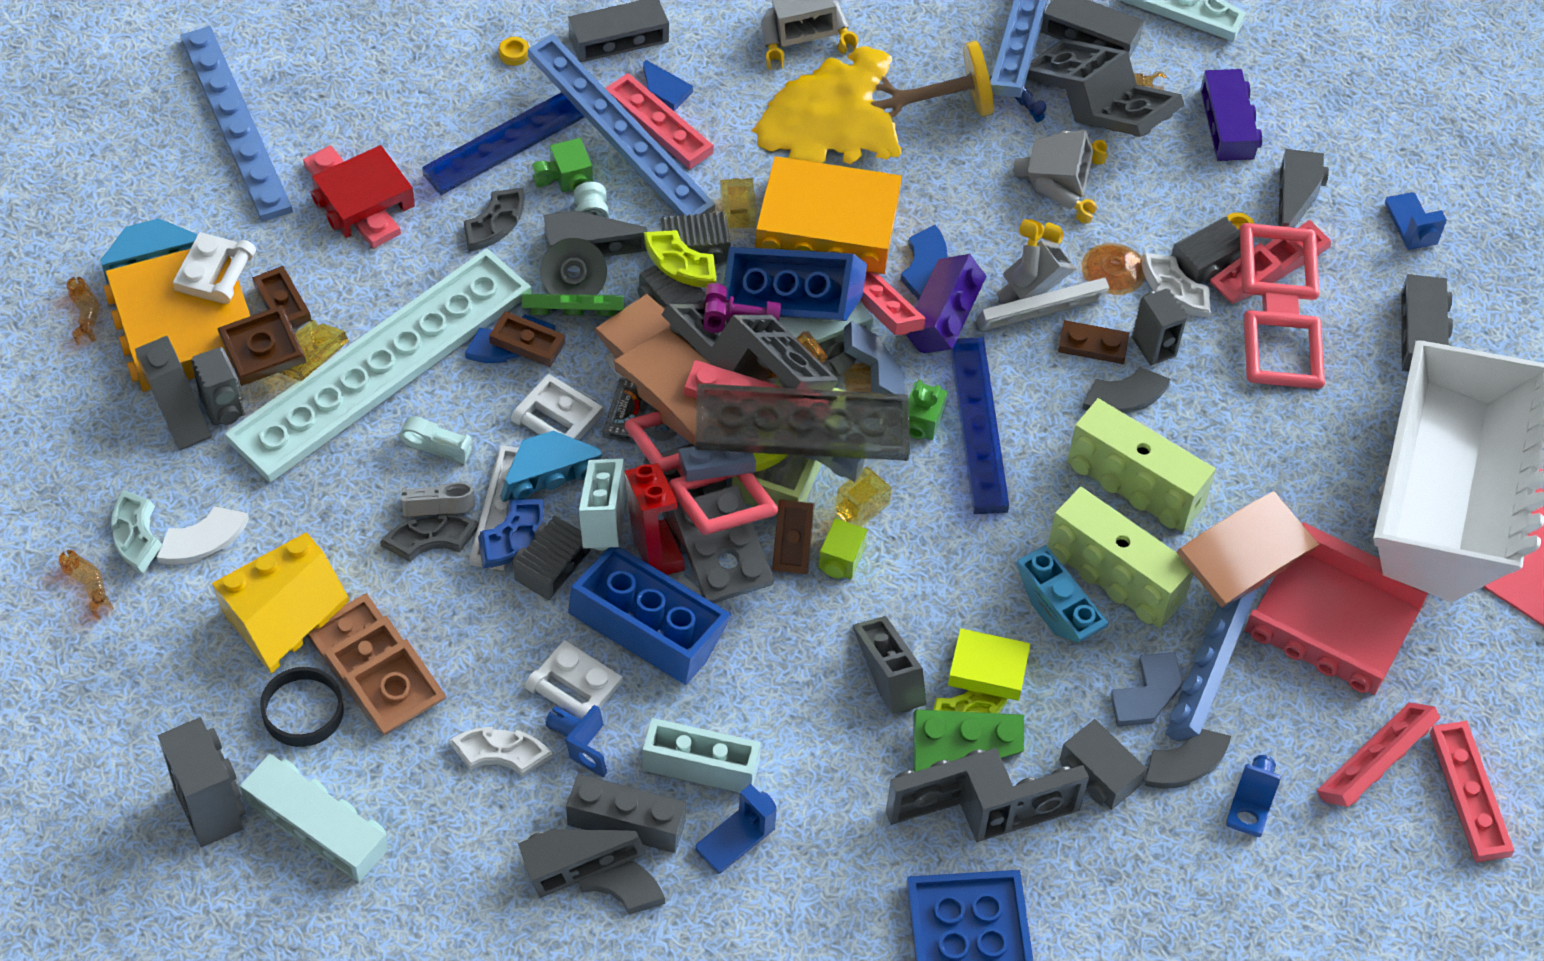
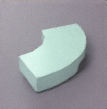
[111,490,162,574]

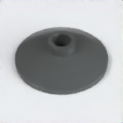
[540,238,607,295]

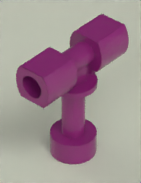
[703,283,781,333]

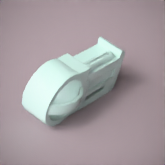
[399,416,472,464]

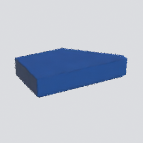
[643,60,693,111]

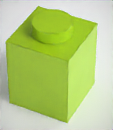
[818,518,868,580]

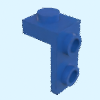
[1385,192,1447,250]
[695,784,777,873]

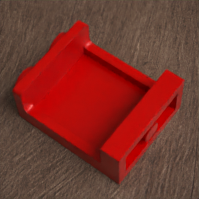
[310,145,415,238]
[624,463,685,575]

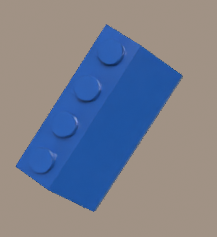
[724,247,867,321]
[568,547,731,685]

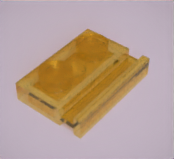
[279,319,349,381]

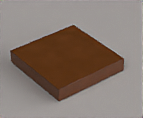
[217,305,306,386]

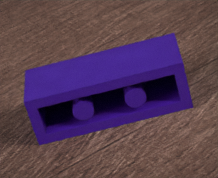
[1200,69,1262,161]
[906,254,987,354]

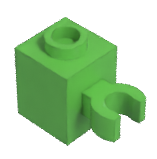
[532,138,593,193]
[901,380,948,440]

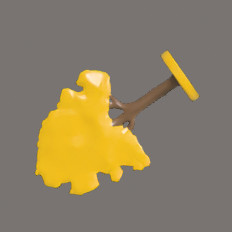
[752,40,994,164]

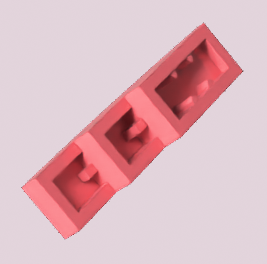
[1210,220,1331,304]

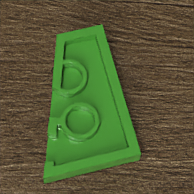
[522,294,624,316]
[913,709,1024,772]

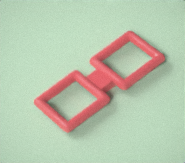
[1239,223,1325,389]
[625,411,778,535]

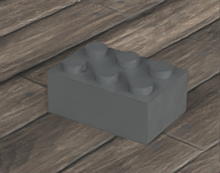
[157,717,246,848]

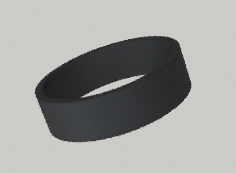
[260,667,344,747]

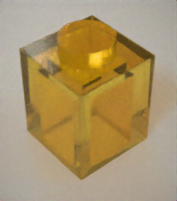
[720,178,756,229]
[835,466,892,527]

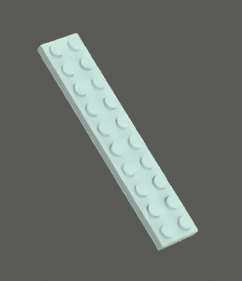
[224,248,531,483]

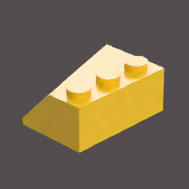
[212,532,349,674]

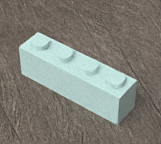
[240,754,388,883]

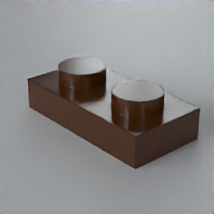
[252,266,311,328]
[489,311,566,367]
[1058,320,1130,364]
[772,499,815,574]

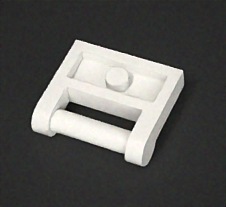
[173,232,256,304]
[511,374,603,440]
[525,640,623,719]

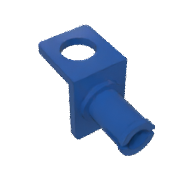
[545,705,607,777]
[1226,755,1281,837]

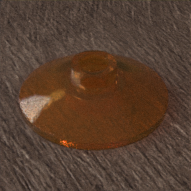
[1082,243,1145,295]

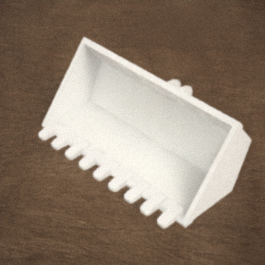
[1373,341,1544,602]

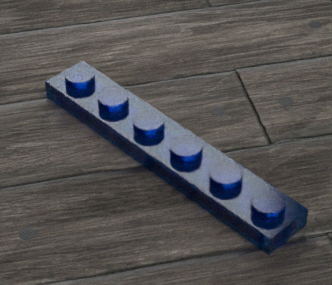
[422,92,585,195]
[950,337,1009,514]

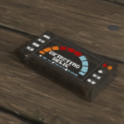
[602,378,649,445]

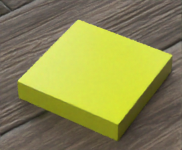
[948,628,1031,701]

